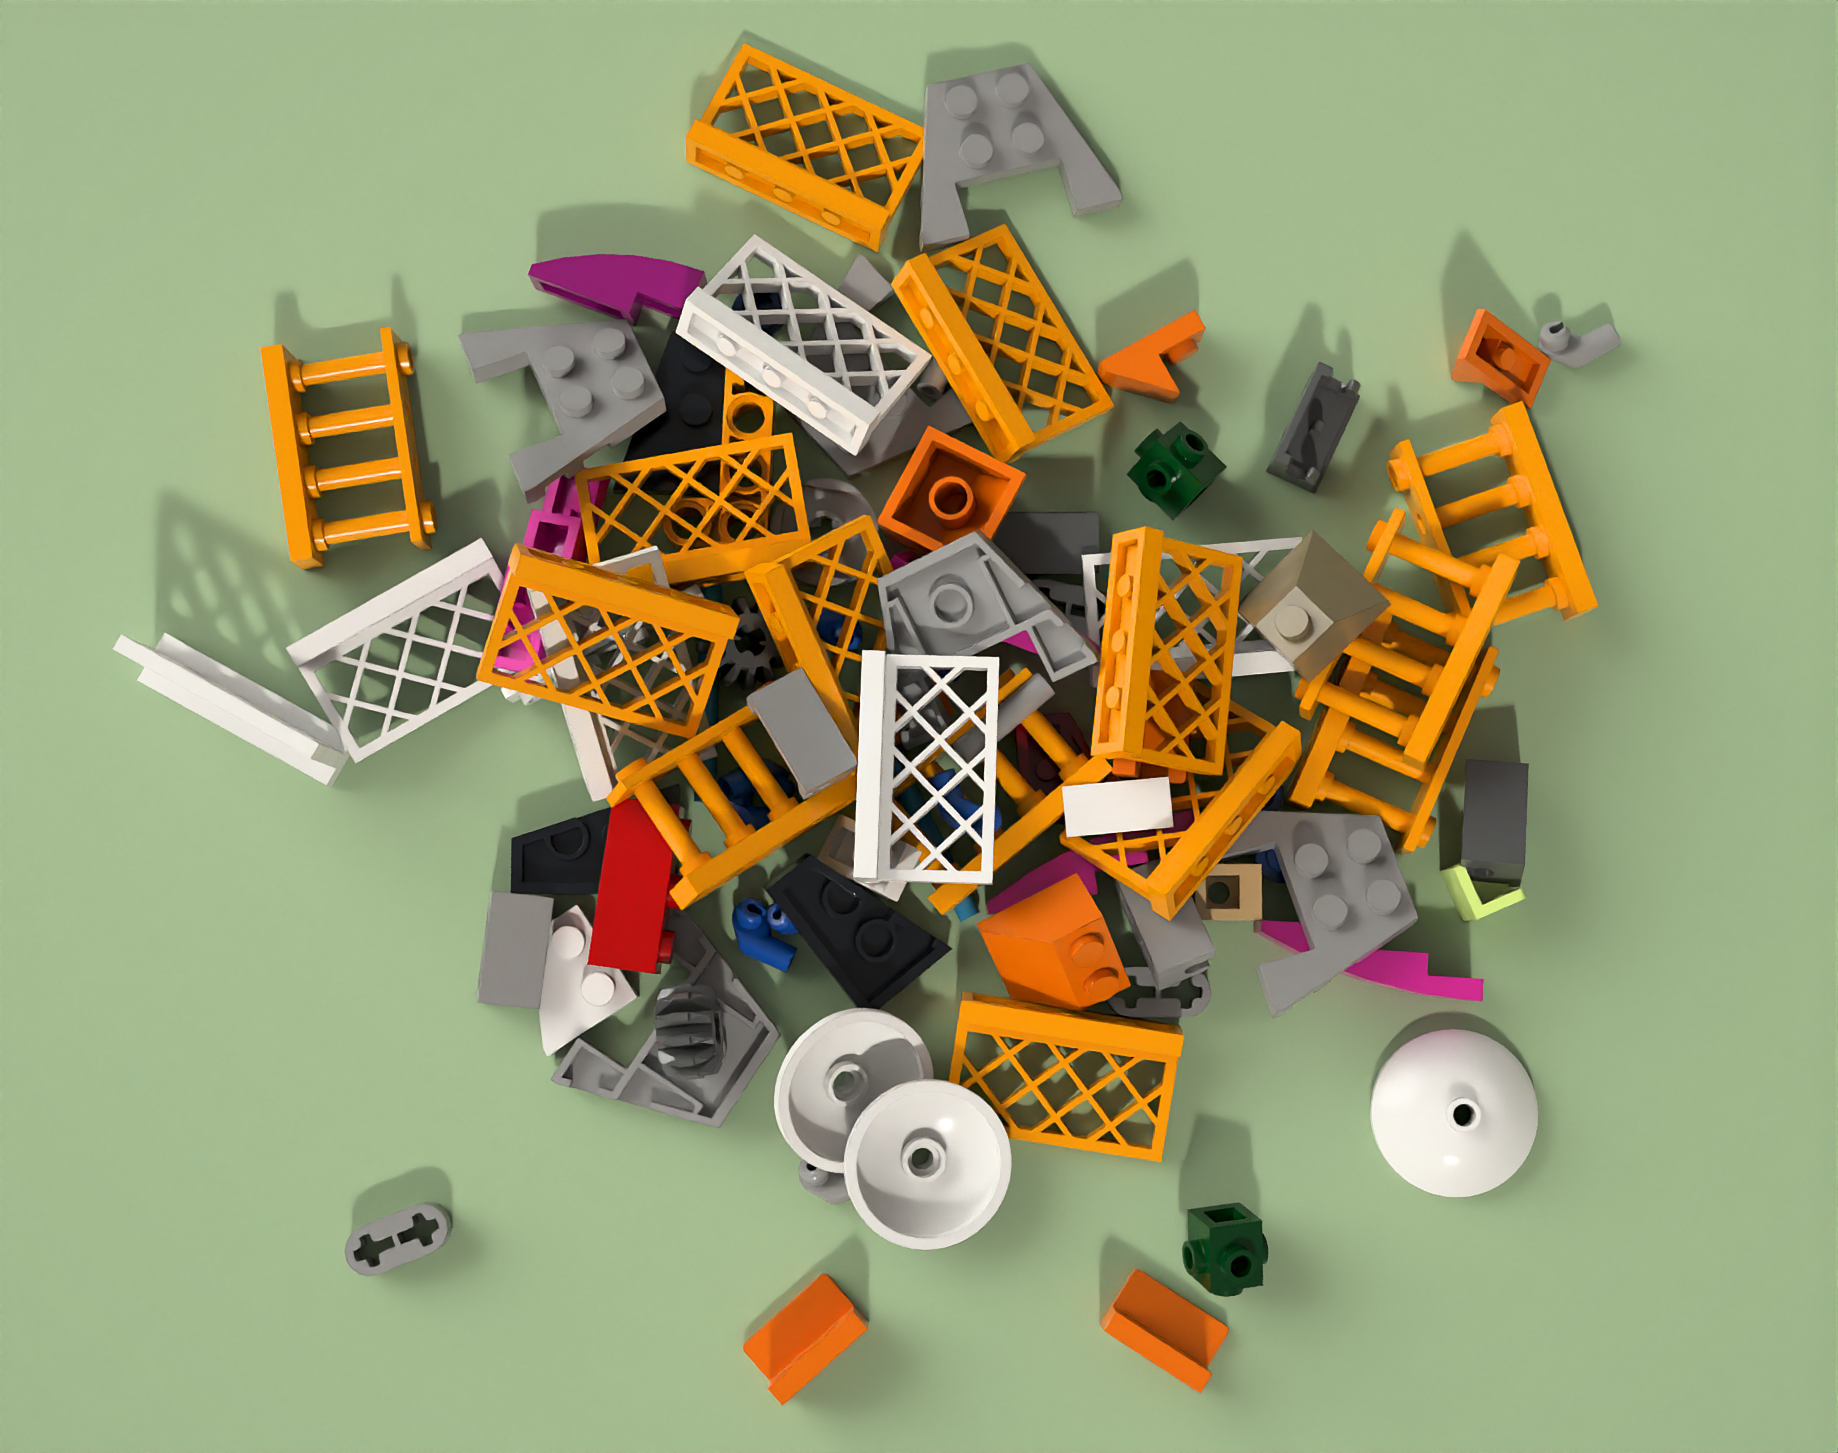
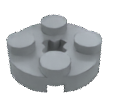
[770,478,879,589]

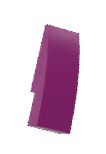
[528,254,708,326]

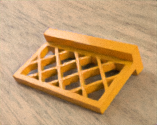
[686,43,923,253]
[891,224,1115,465]
[575,432,816,591]
[744,515,955,776]
[1091,526,1243,777]
[476,543,740,739]
[1059,680,1302,921]
[948,991,1184,1162]

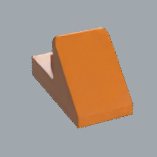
[1451,309,1551,408]
[1096,310,1206,404]

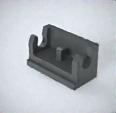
[1266,362,1361,494]
[992,512,1099,574]
[1461,759,1529,887]

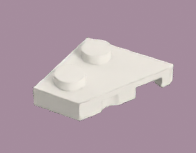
[539,904,639,1056]

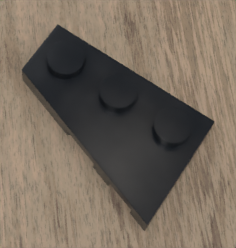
[613,331,726,496]
[510,784,680,895]
[763,852,953,1010]

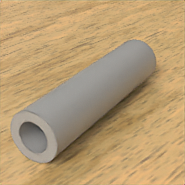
[952,672,1055,764]

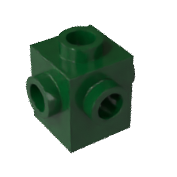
[1126,421,1227,520]
[1182,1202,1269,1297]

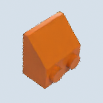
[876,425,1027,556]
[976,873,1131,1011]

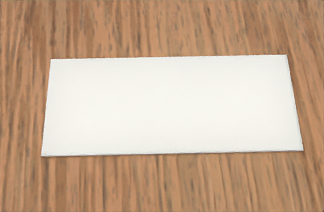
[1062,777,1174,837]

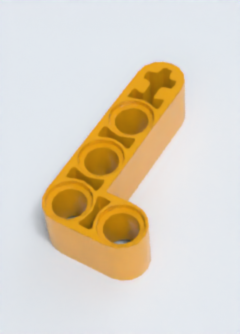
[663,368,777,552]

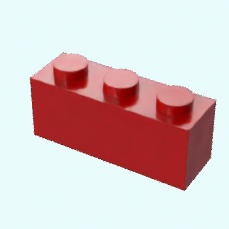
[587,798,693,974]

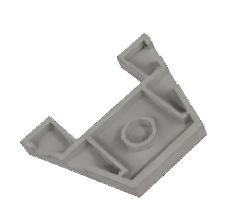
[919,63,1123,253]
[778,253,974,480]
[458,319,667,504]
[877,528,1101,751]
[1218,811,1418,1018]
[550,908,782,1128]

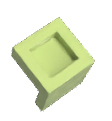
[1440,862,1527,921]

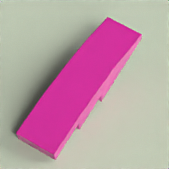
[494,467,610,676]
[985,809,1195,915]
[1254,920,1484,1001]

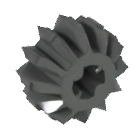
[696,596,785,691]
[654,983,725,1080]

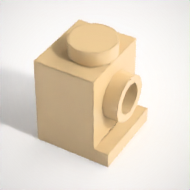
[1191,864,1262,921]

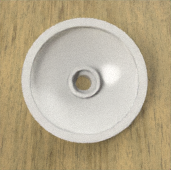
[774,1008,934,1173]
[1370,1029,1538,1197]
[844,1079,1012,1250]

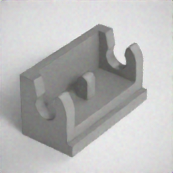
[746,667,858,800]
[1116,858,1216,991]
[476,891,554,1009]

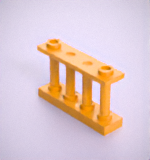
[260,327,438,570]
[1386,401,1598,646]
[1294,507,1520,772]
[1283,611,1500,855]
[855,667,1113,916]
[606,680,857,910]

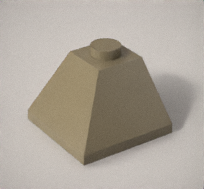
[1238,530,1391,683]

